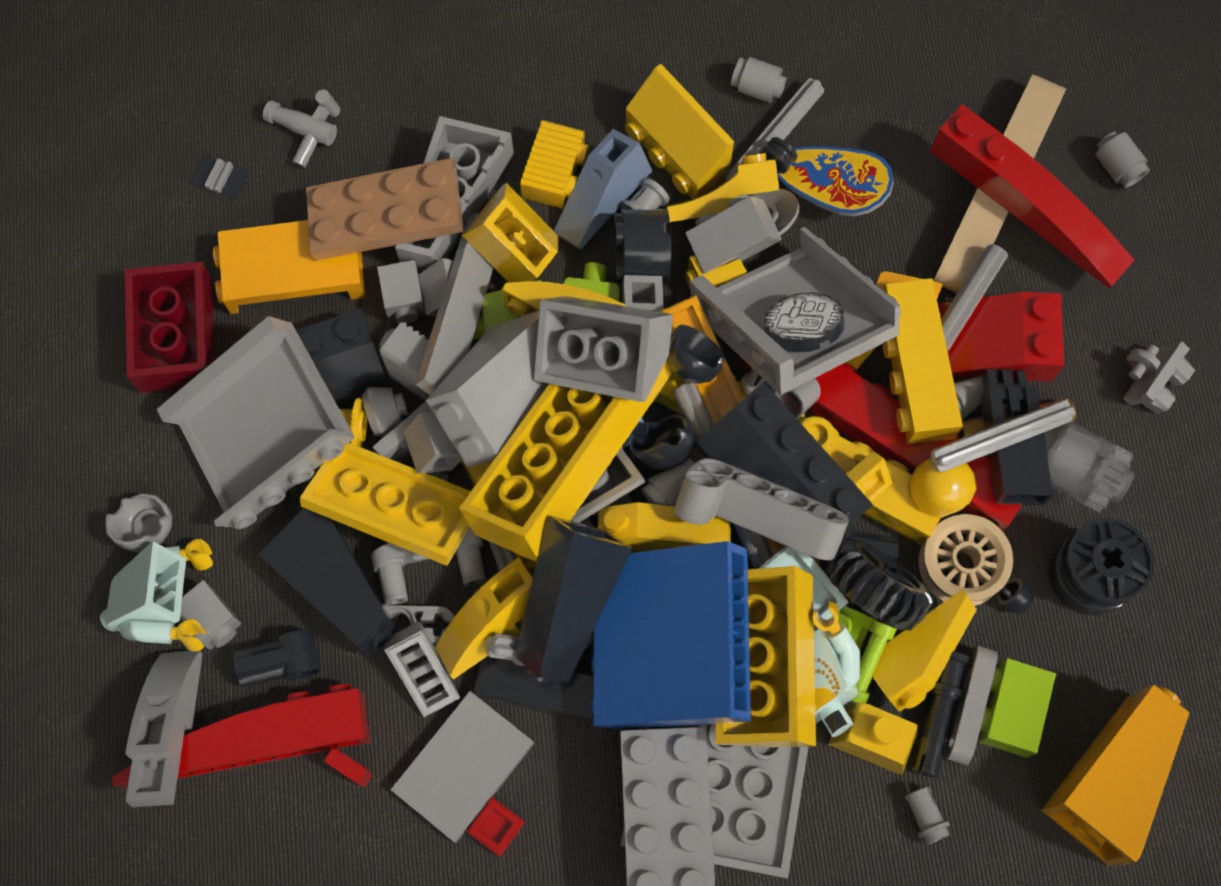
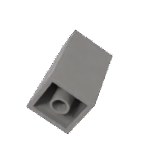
[426,310,549,468]

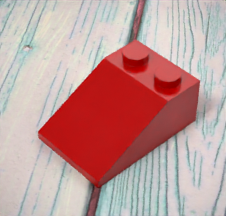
[938,292,1064,382]

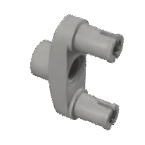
[371,527,487,605]

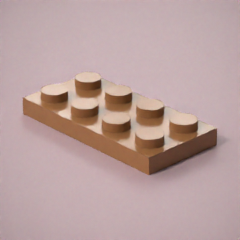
[306,158,463,261]

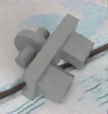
[1123,341,1195,413]

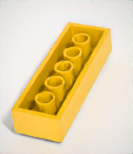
[459,361,672,562]

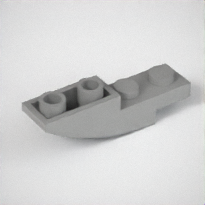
[125,651,203,807]

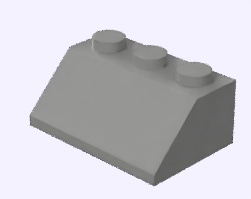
[534,296,673,402]

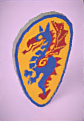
[777,147,894,216]

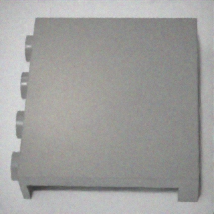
[690,227,901,395]
[157,316,355,529]

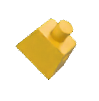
[828,702,917,775]

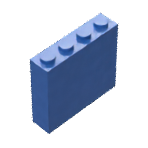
[591,541,751,730]

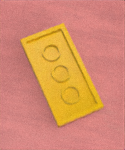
[300,443,471,566]

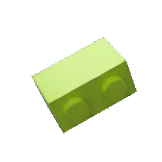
[979,658,1056,758]

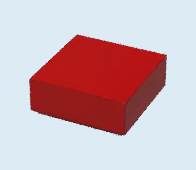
[324,748,373,788]
[466,797,526,857]

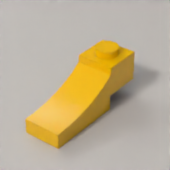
[666,153,779,222]

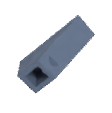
[554,129,652,250]

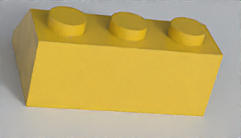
[625,64,734,199]

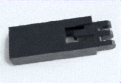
[981,369,1053,505]

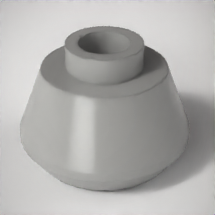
[362,387,409,438]

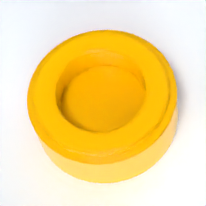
[800,416,836,453]

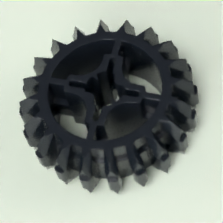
[825,538,933,630]

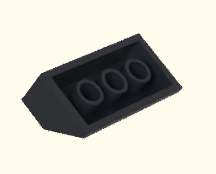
[694,382,873,558]

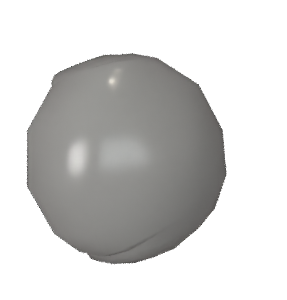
[105,493,173,553]

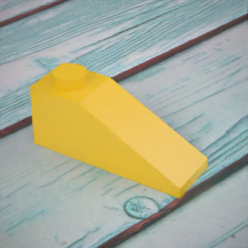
[598,502,730,553]
[872,589,977,712]

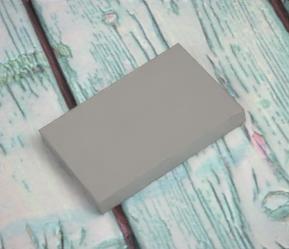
[391,691,534,843]

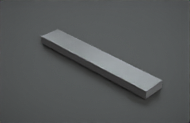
[415,212,493,395]

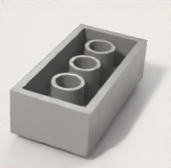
[620,727,715,886]

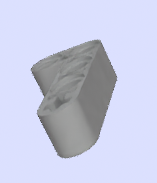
[674,458,849,560]

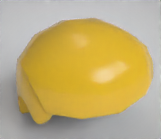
[909,458,976,518]

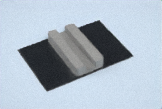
[189,155,250,200]

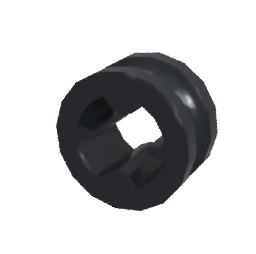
[760,137,798,174]

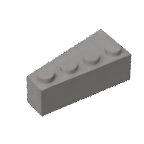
[395,116,514,272]

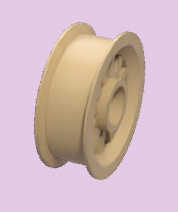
[918,514,1013,606]

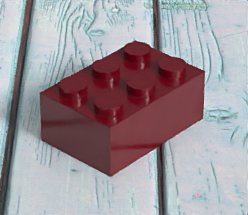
[124,261,216,393]

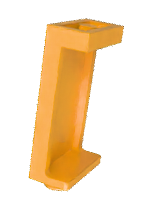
[213,220,366,314]

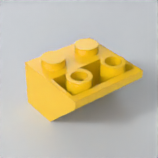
[462,183,558,283]

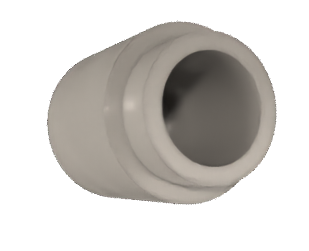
[731,57,787,103]
[1095,132,1150,188]

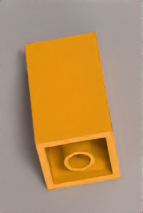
[1041,685,1190,866]

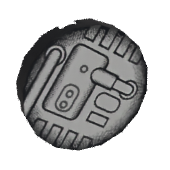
[764,292,845,353]

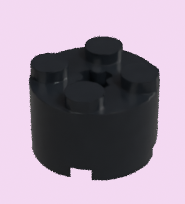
[613,209,671,286]

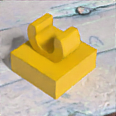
[841,451,892,502]

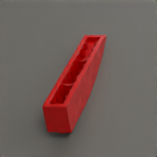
[930,104,1134,289]
[112,684,370,789]

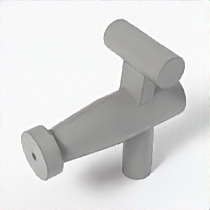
[263,90,341,168]

